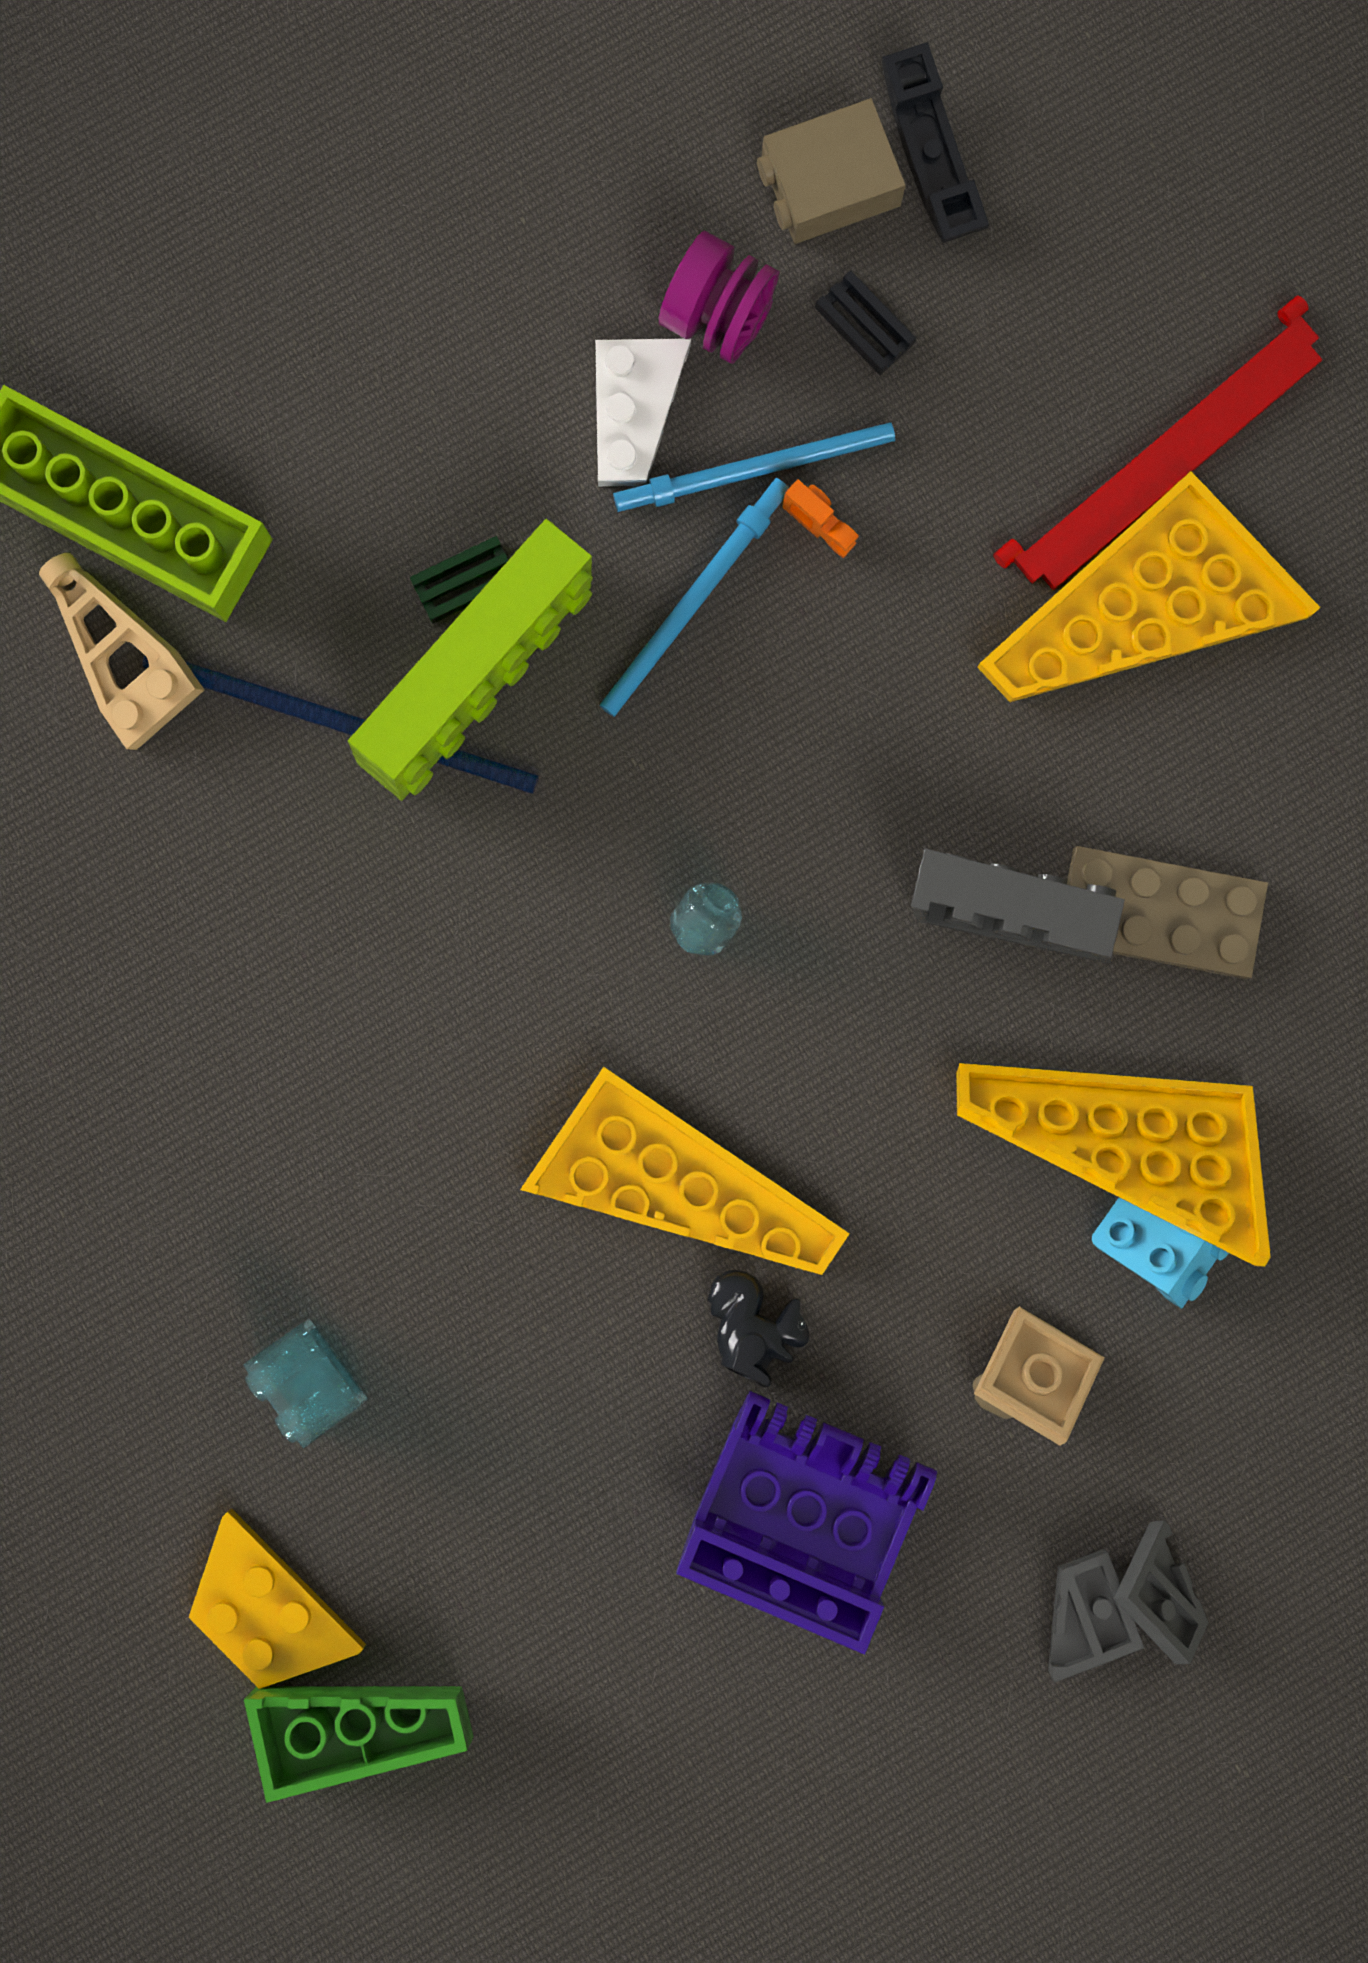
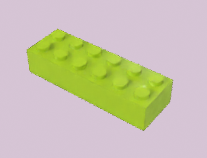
[0,385,273,622]
[348,518,593,801]

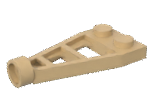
[39,553,204,750]

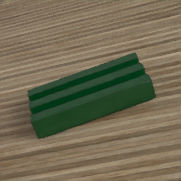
[410,536,508,624]

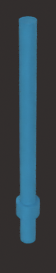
[613,422,895,512]
[599,478,789,717]

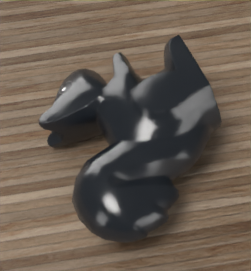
[708,1270,809,1388]

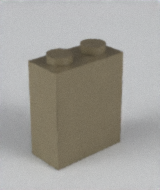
[757,98,906,244]

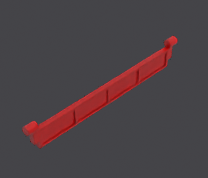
[993,295,1322,590]

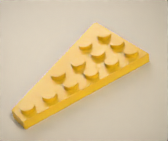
[977,471,1321,702]
[956,1063,1271,1267]

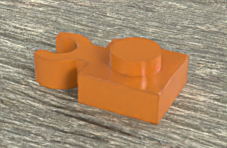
[782,479,859,558]

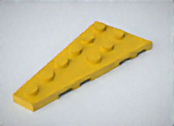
[520,1067,850,1275]

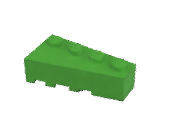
[244,1686,474,1803]

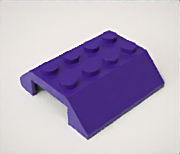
[676,1391,937,1655]

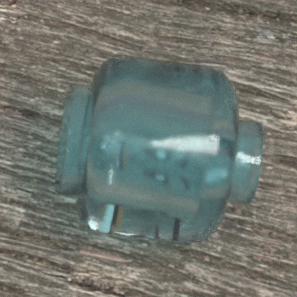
[670,883,743,956]

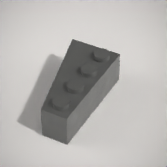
[911,848,1125,964]

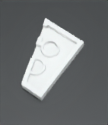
[595,338,691,487]

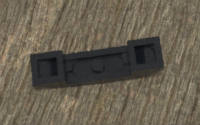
[882,42,989,243]

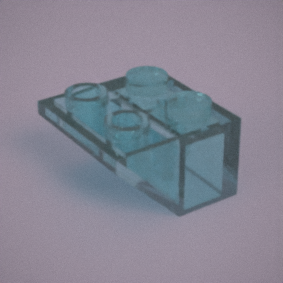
[243,1319,368,1449]

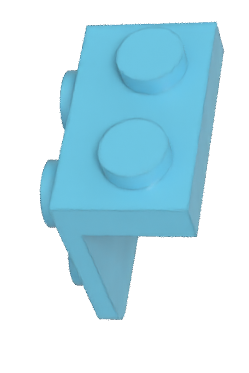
[1092,1197,1229,1309]

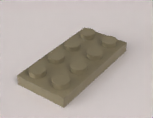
[1067,846,1268,979]

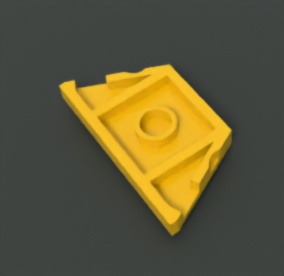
[189,1508,366,1689]

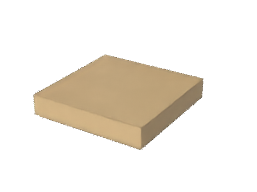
[974,1306,1105,1446]

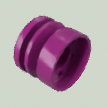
[659,230,780,364]

